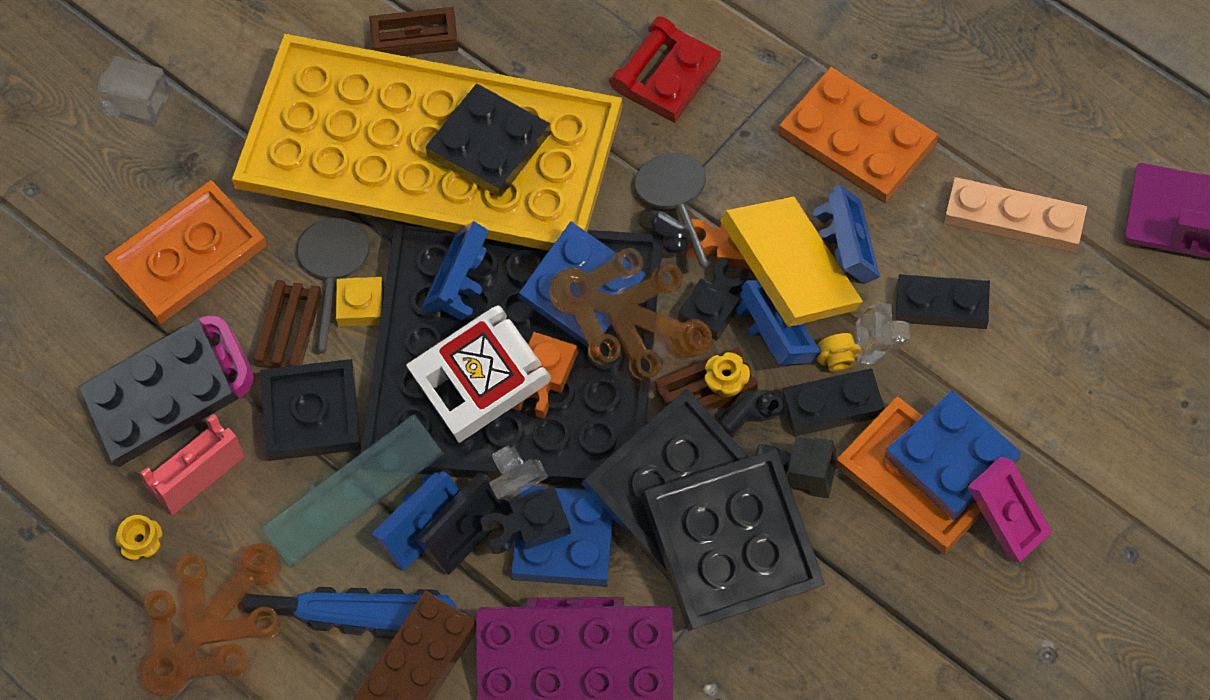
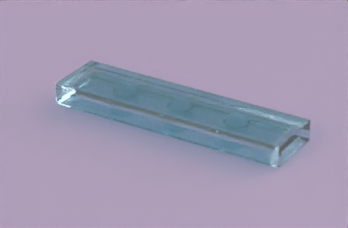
[262,415,444,567]

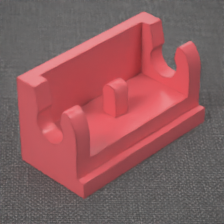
[139,414,245,516]

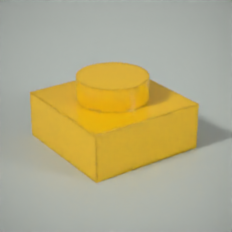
[336,277,384,327]

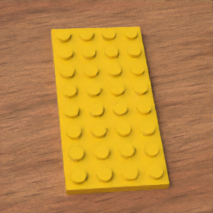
[232,34,623,251]

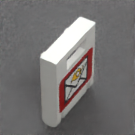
[406,306,551,443]

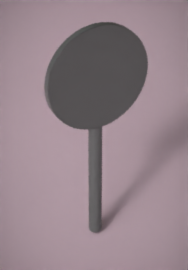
[635,153,709,268]
[298,218,369,353]

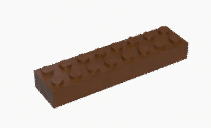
[353,590,476,700]

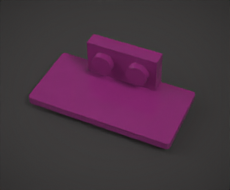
[1124,163,1210,258]
[476,597,673,700]

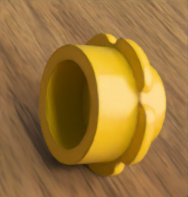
[817,333,861,372]
[704,352,750,397]
[115,515,162,560]

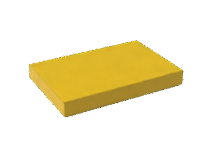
[720,197,863,327]

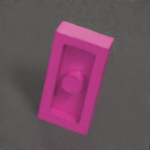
[968,457,1052,563]

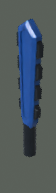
[244,587,458,639]

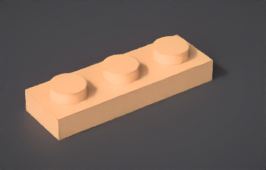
[944,177,1087,253]

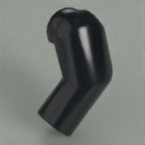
[638,209,692,253]
[717,390,784,438]

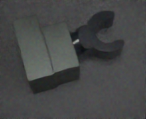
[756,436,837,498]

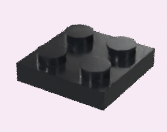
[425,83,551,198]
[260,359,361,461]

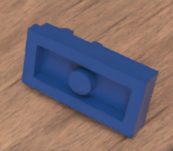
[814,184,880,284]
[421,221,489,320]
[736,280,821,365]
[372,471,460,571]

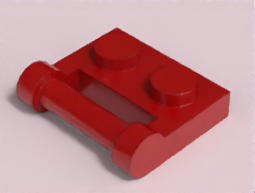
[609,16,721,123]

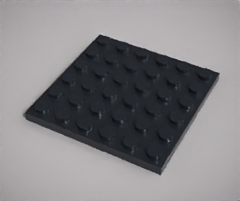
[360,220,663,486]

